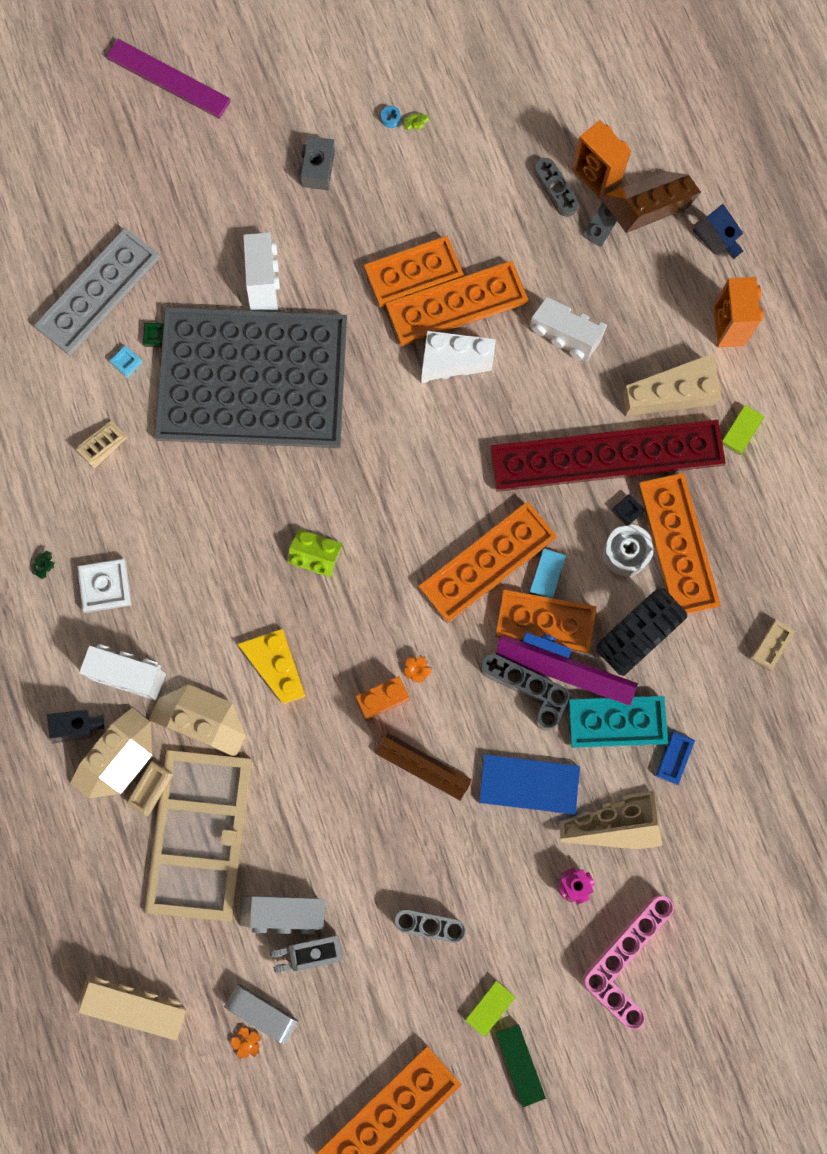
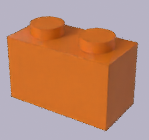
[356,676,410,721]

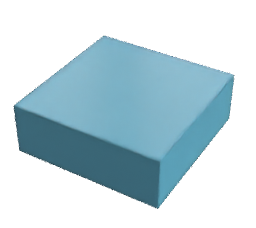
[109,345,143,378]

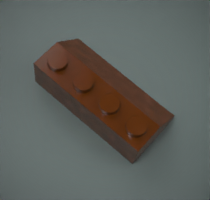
[601,171,701,233]

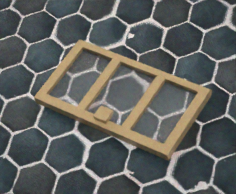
[144,750,252,922]

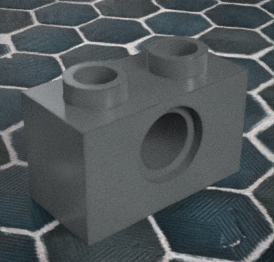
[298,136,335,191]

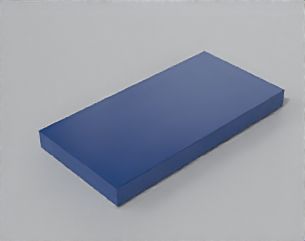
[479,755,580,815]

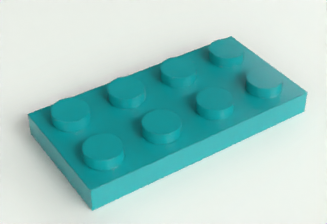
[568,696,668,748]

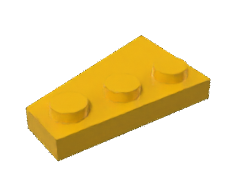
[238,629,306,704]

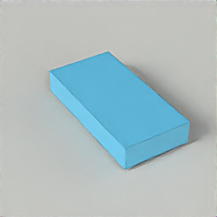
[530,548,566,598]

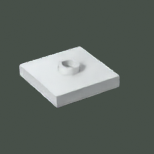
[77,558,132,613]

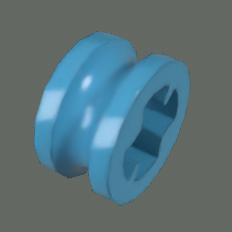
[381,106,401,128]

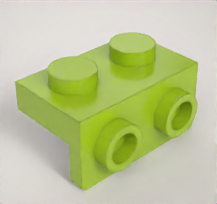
[287,529,343,577]

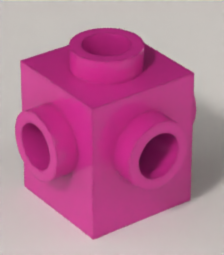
[557,867,595,905]

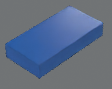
[655,731,695,785]

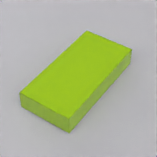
[722,404,765,455]
[465,981,516,1037]

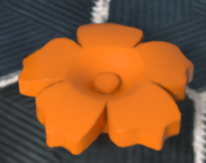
[404,655,432,683]
[230,1027,261,1059]

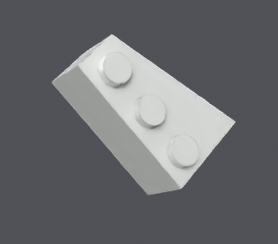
[244,232,280,312]
[530,297,607,362]
[421,331,496,383]

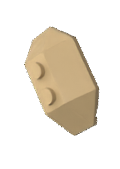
[149,684,246,757]
[70,708,153,799]

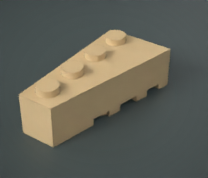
[78,975,187,1041]

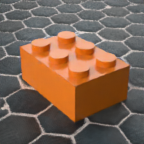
[572,120,631,200]
[713,277,764,348]

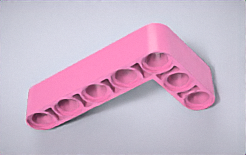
[582,896,674,1030]

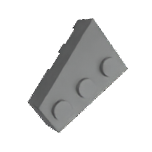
[239,895,325,934]

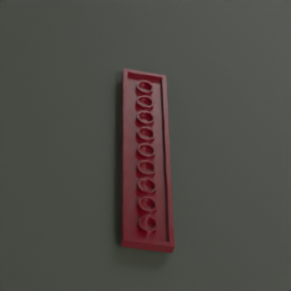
[490,420,726,492]

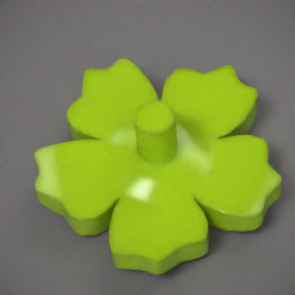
[403,112,429,130]

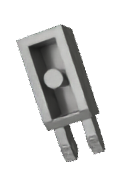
[270,934,344,973]

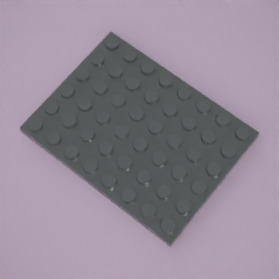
[155,307,347,448]

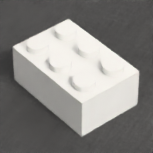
[79,644,166,701]

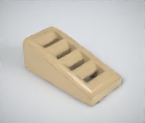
[75,421,128,469]

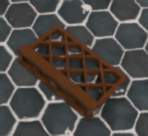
[376,733,472,801]

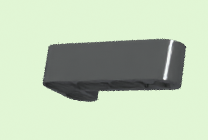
[481,654,569,731]

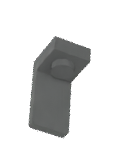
[583,202,617,246]

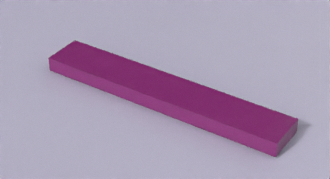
[107,39,231,119]
[495,635,638,706]

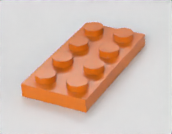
[364,235,464,308]
[495,590,597,653]

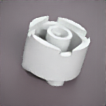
[602,525,653,577]

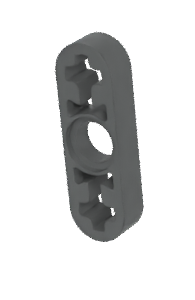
[535,158,578,217]

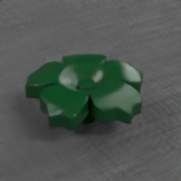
[31,551,55,579]

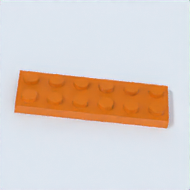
[386,260,528,346]
[638,473,721,615]
[418,501,557,624]
[315,1045,462,1154]

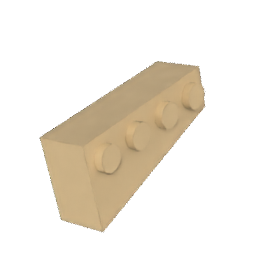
[622,353,721,416]

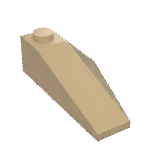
[560,791,663,849]

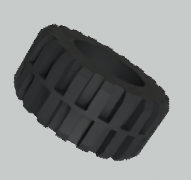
[596,587,688,676]

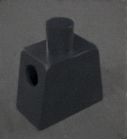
[47,710,105,744]

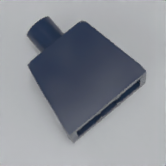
[693,204,744,260]

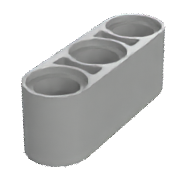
[395,909,466,943]
[224,984,299,1044]

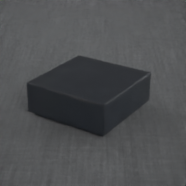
[611,494,645,526]

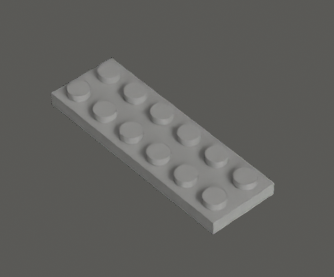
[34,228,160,356]

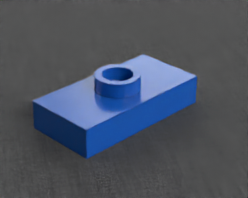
[522,632,572,658]

